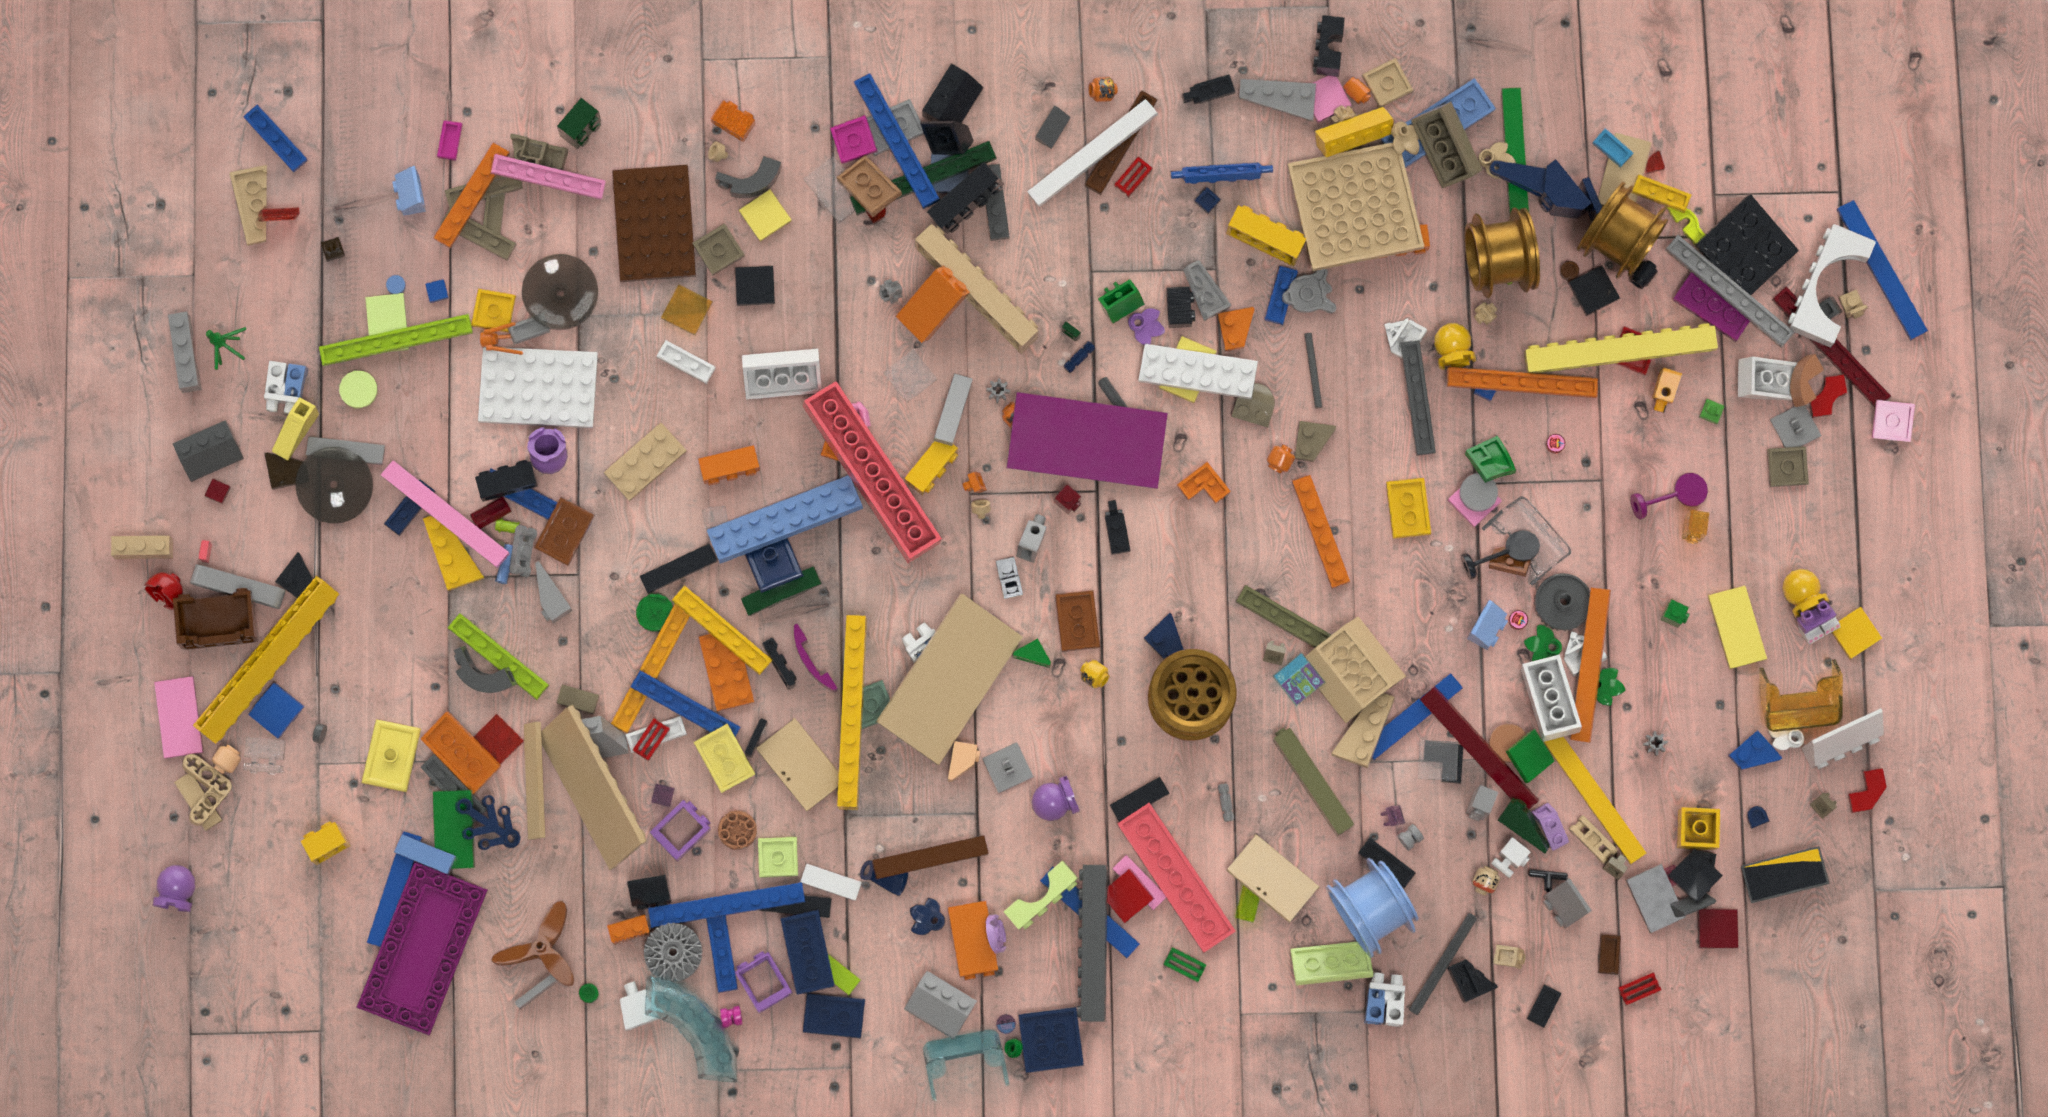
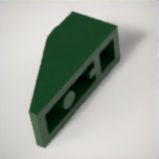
[1497,798,1550,854]

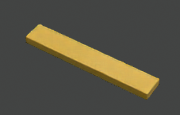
[672,585,772,676]

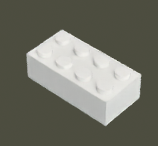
[1521,654,1582,742]

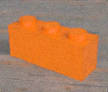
[698,445,760,485]

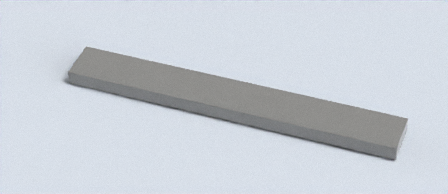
[1665,235,1795,348]

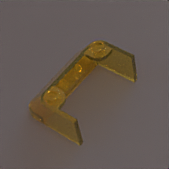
[1759,659,1843,732]

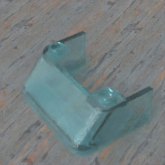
[923,1030,1009,1101]

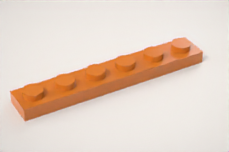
[433,143,510,249]
[1292,475,1350,589]

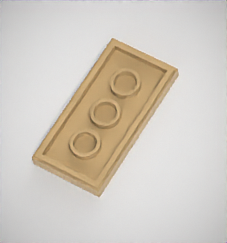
[1598,132,1652,206]

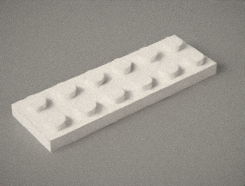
[1139,344,1258,400]

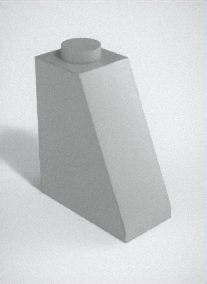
[581,716,629,758]

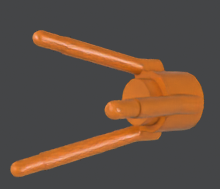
[480,322,523,355]

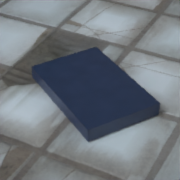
[803,993,865,1039]

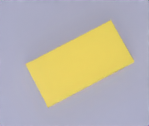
[1708,586,1767,670]

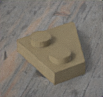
[1295,421,1336,462]

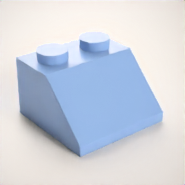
[393,166,426,216]
[1467,600,1508,650]

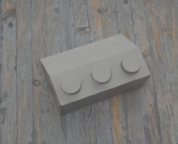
[904,971,977,1040]

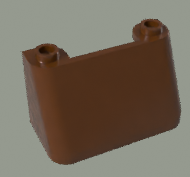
[173,588,258,650]

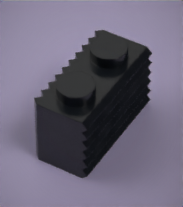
[1166,286,1195,328]

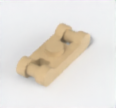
[1569,815,1618,865]

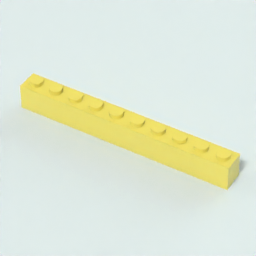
[1524,323,1718,374]

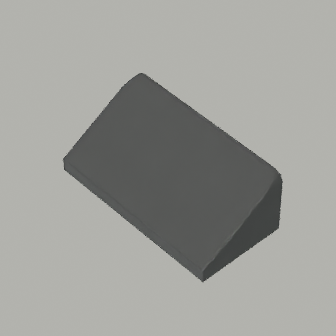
[1035,105,1071,149]
[1671,893,1716,918]

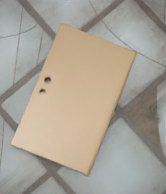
[756,718,839,812]
[1226,834,1320,923]

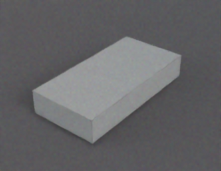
[507,314,550,345]

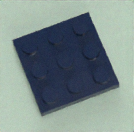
[1018,1007,1084,1073]

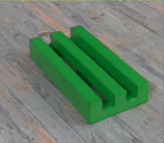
[1163,947,1207,982]

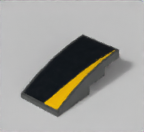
[1741,846,1830,903]

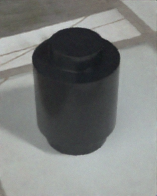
[1630,260,1658,289]

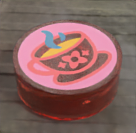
[1546,434,1565,454]
[1508,610,1528,630]

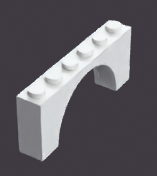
[1788,224,1876,348]

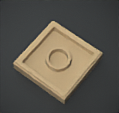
[1362,58,1413,108]

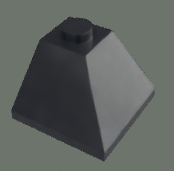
[920,121,974,155]

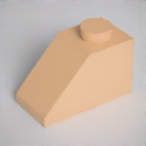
[948,741,981,782]

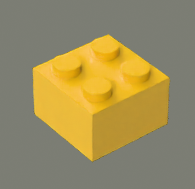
[1677,807,1720,850]
[300,821,351,865]

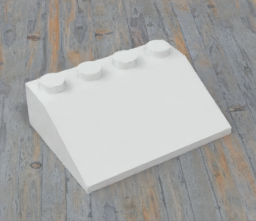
[1801,709,1884,770]

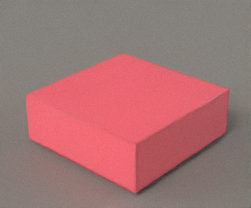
[199,540,212,563]

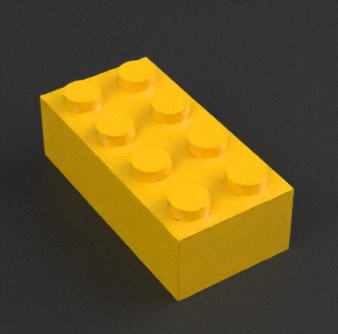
[1226,205,1307,267]

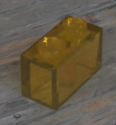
[1682,510,1710,544]

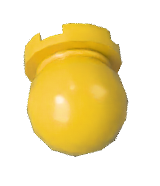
[1434,323,1476,370]
[1782,569,1829,618]

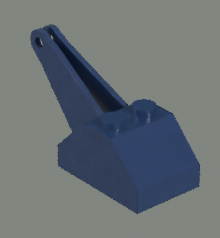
[1489,159,1591,219]

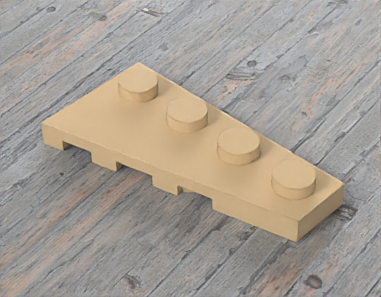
[229,165,267,246]

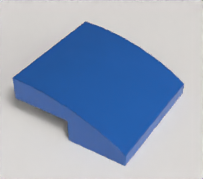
[248,683,305,739]

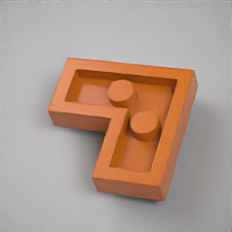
[1177,462,1231,504]

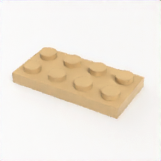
[604,423,687,502]

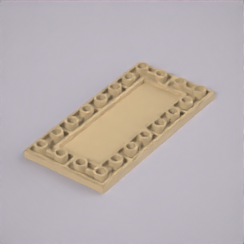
[876,593,1023,765]
[541,705,646,870]

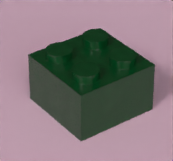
[557,98,601,150]

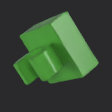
[1699,399,1724,425]

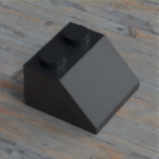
[627,875,672,910]

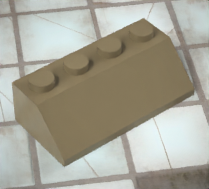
[1411,102,1482,188]

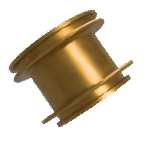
[1577,182,1668,279]
[1465,208,1540,298]
[1148,649,1237,741]

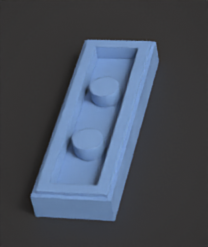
[394,834,456,874]

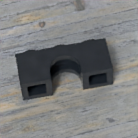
[1313,15,1345,77]

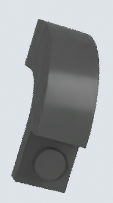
[715,156,782,198]
[454,646,517,693]

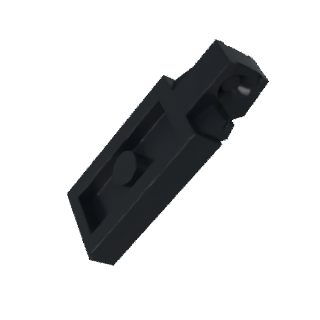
[1182,74,1235,104]
[1105,500,1131,555]
[762,638,797,690]

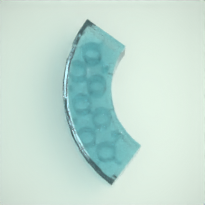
[645,976,737,1083]

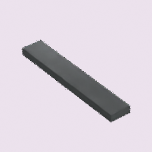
[1400,340,1436,456]

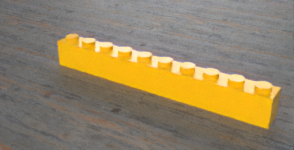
[192,576,339,744]
[837,615,867,810]

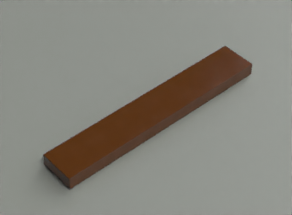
[1085,90,1158,195]
[872,835,989,880]

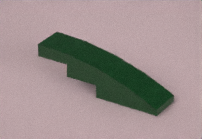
[741,566,822,616]

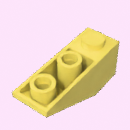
[272,397,319,461]

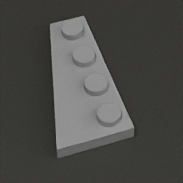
[1239,79,1316,122]

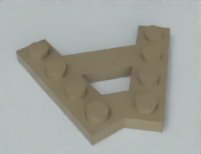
[440,175,523,261]

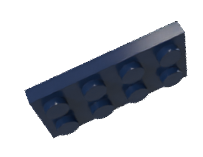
[780,910,835,995]

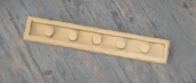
[524,722,545,840]

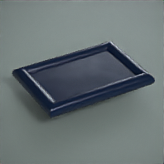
[745,538,804,593]

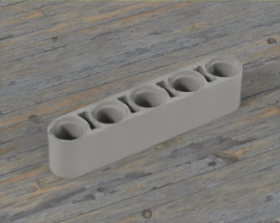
[190,564,286,609]

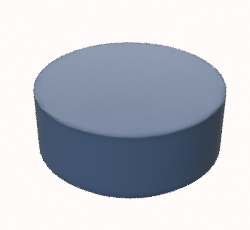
[386,275,406,294]

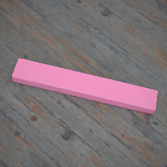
[490,154,606,200]

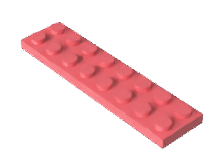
[1117,803,1236,953]

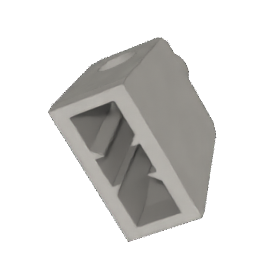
[1016,514,1047,563]

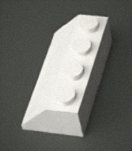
[742,349,822,400]

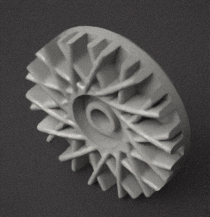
[644,923,702,982]

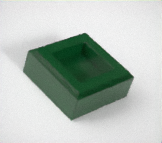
[1062,322,1081,342]

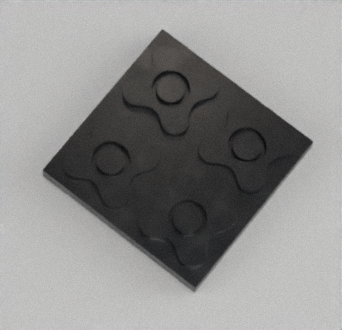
[1694,194,1799,295]

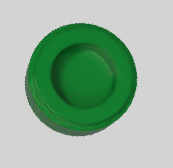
[579,983,599,1003]

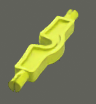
[1665,206,1705,250]

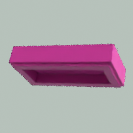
[437,120,463,161]

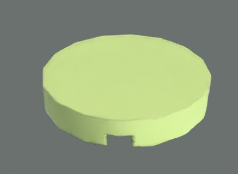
[339,371,378,409]

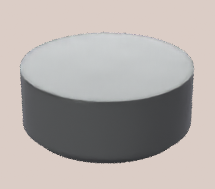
[312,723,327,744]

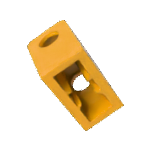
[1652,368,1682,413]

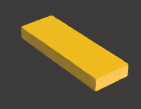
[1631,175,1692,213]

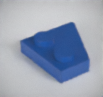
[1728,730,1782,770]

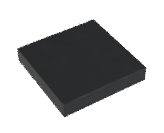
[1568,265,1620,316]
[735,266,775,306]

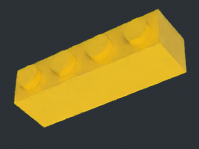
[1315,107,1394,158]

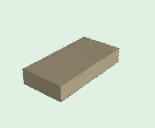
[556,684,599,714]

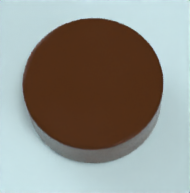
[1560,261,1579,281]

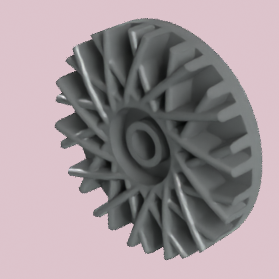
[1534,573,1590,631]

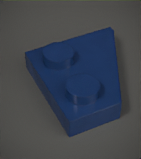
[1144,613,1184,659]

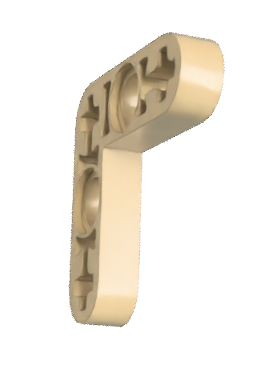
[182,754,232,826]

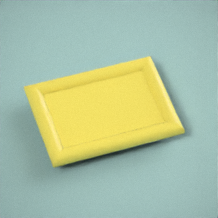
[361,719,421,792]

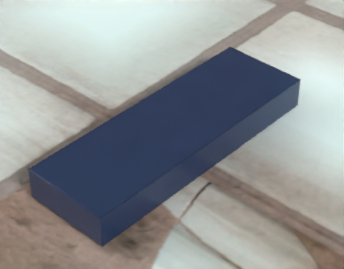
[384,479,435,536]

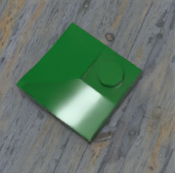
[1465,436,1516,483]

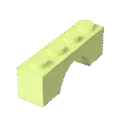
[1004,861,1079,930]

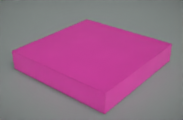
[830,115,878,164]

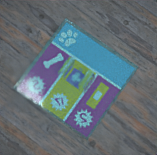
[1273,652,1325,706]

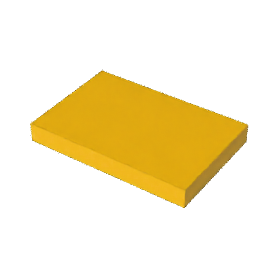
[1386,478,1431,539]

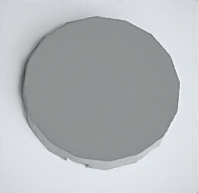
[1460,474,1498,512]

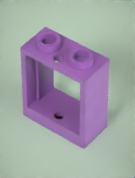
[650,800,711,862]
[735,951,793,1013]

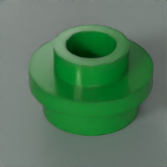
[1004,1039,1023,1058]

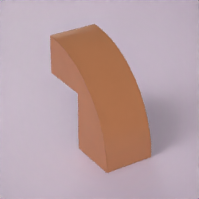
[1790,354,1824,407]

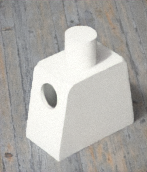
[620,982,662,1031]

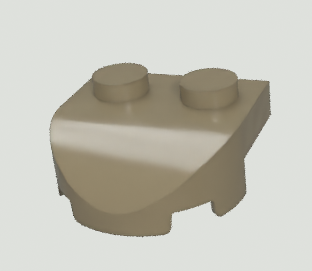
[1232,383,1275,428]

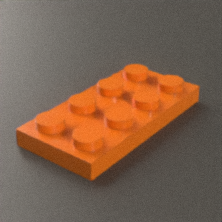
[699,628,755,712]
[421,711,502,794]

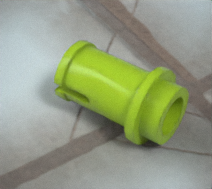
[495,518,520,534]

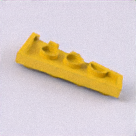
[423,516,484,591]

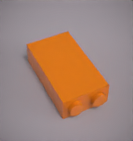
[896,265,970,343]
[948,901,998,980]

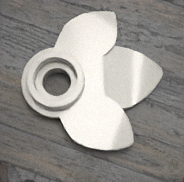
[1768,714,1804,750]

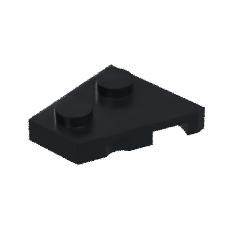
[275,552,313,598]
[1447,959,1498,1003]

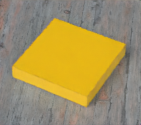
[471,289,516,333]
[1831,607,1882,659]

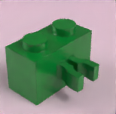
[1098,279,1145,324]

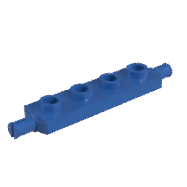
[1171,163,1273,184]

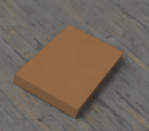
[836,155,902,217]

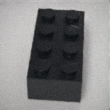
[927,162,1004,234]

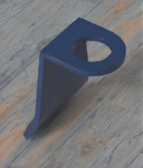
[860,860,909,896]

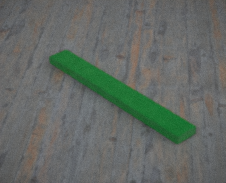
[1501,88,1529,217]

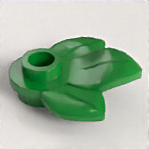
[1524,625,1562,661]
[1597,668,1626,706]

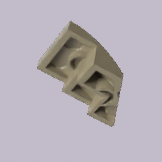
[510,134,569,170]

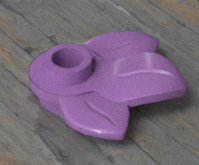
[1128,308,1165,345]

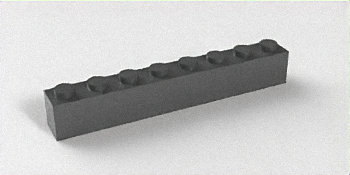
[1077,865,1108,1022]

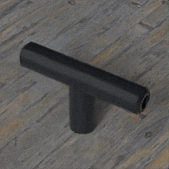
[1528,869,1568,892]

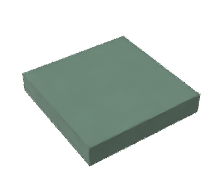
[862,680,890,729]

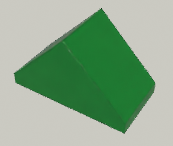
[1013,639,1051,668]

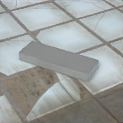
[515,975,558,1010]

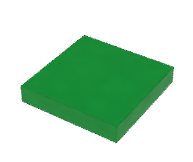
[1505,729,1555,783]

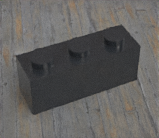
[475,460,538,502]

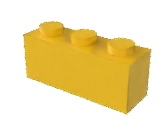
[904,441,959,496]

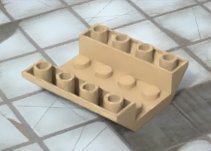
[1305,617,1406,723]

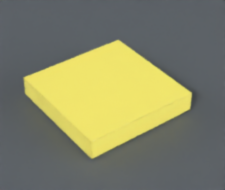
[739,190,792,242]

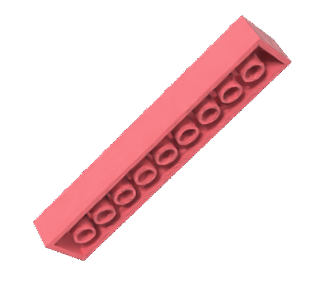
[803,381,942,563]

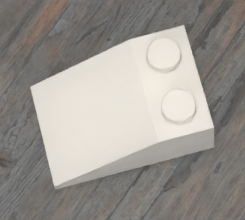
[1738,357,1797,401]

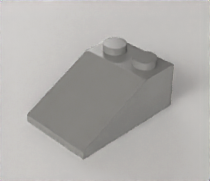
[1543,878,1592,929]

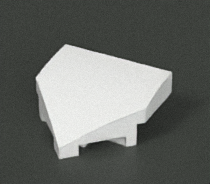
[1384,318,1427,359]
[1564,631,1607,677]

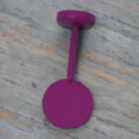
[1630,473,1708,520]

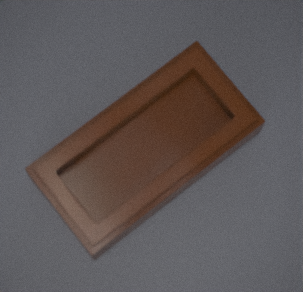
[1598,934,1621,975]

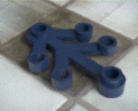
[455,795,520,850]

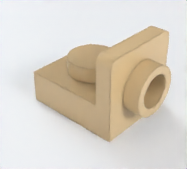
[1838,290,1868,319]
[1493,945,1526,969]

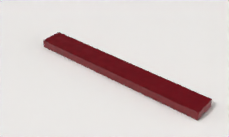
[1772,286,1891,408]
[1420,686,1539,810]

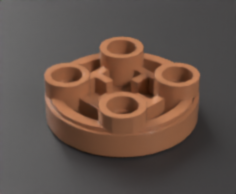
[1489,724,1526,763]
[718,811,757,850]

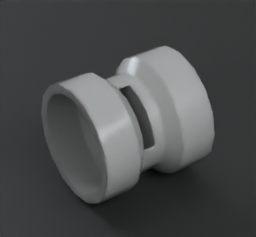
[1397,824,1424,851]

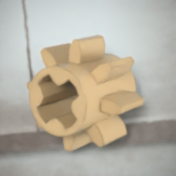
[1331,105,1356,124]
[1474,302,1498,325]

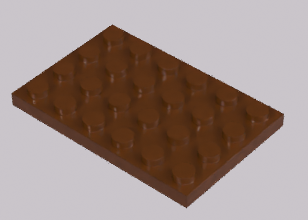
[612,165,696,282]

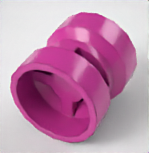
[720,1006,743,1028]

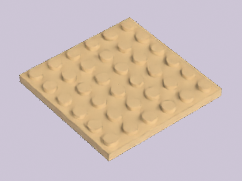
[1288,142,1424,271]

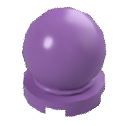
[527,427,568,474]
[1031,776,1080,821]
[153,865,196,912]

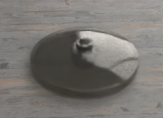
[522,254,599,330]
[295,447,373,524]

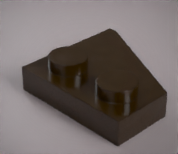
[264,453,310,490]

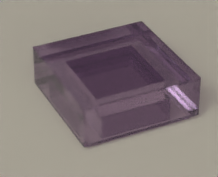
[651,784,675,807]

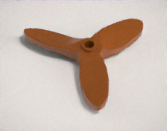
[491,901,574,986]

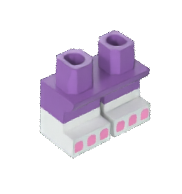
[1797,600,1840,645]

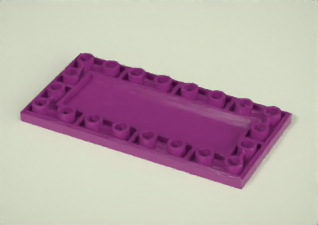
[1006,392,1168,489]
[356,862,488,1036]

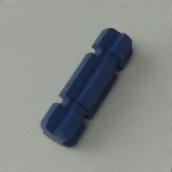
[1064,341,1095,373]

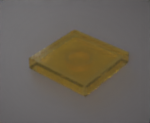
[661,285,713,335]

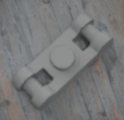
[509,525,537,578]

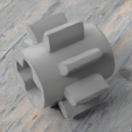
[879,279,903,304]
[986,378,1010,403]
[1643,731,1668,756]

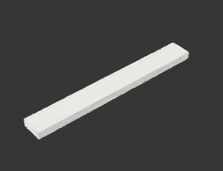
[1027,99,1158,207]

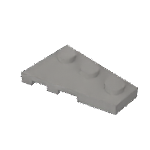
[1183,260,1232,321]

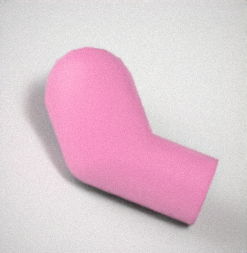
[852,402,871,427]

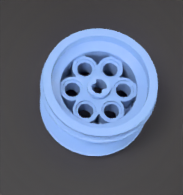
[1326,858,1419,958]

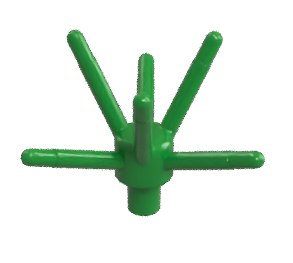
[206,327,246,370]

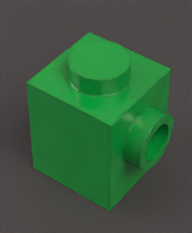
[1661,599,1690,628]

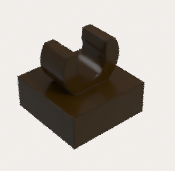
[321,237,345,262]

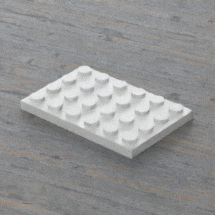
[478,347,598,428]

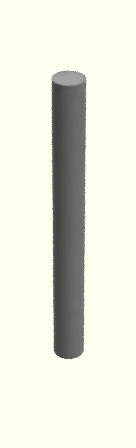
[1304,333,1323,408]

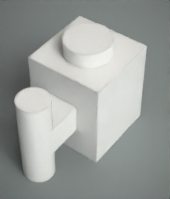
[1491,837,1530,878]

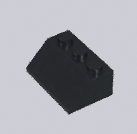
[922,63,984,123]

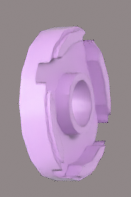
[986,914,1006,953]

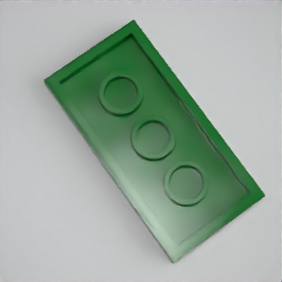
[433,790,475,869]

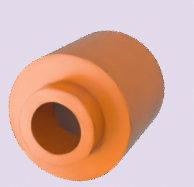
[1343,77,1371,105]

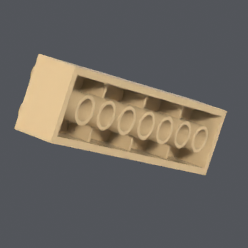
[915,224,1038,354]

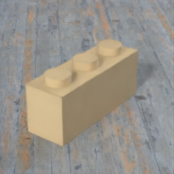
[111,536,173,559]

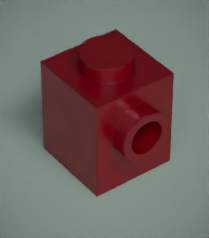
[1054,484,1082,515]

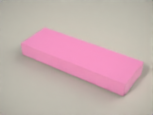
[1112,855,1166,910]

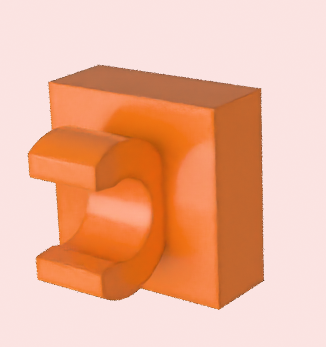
[962,472,987,493]

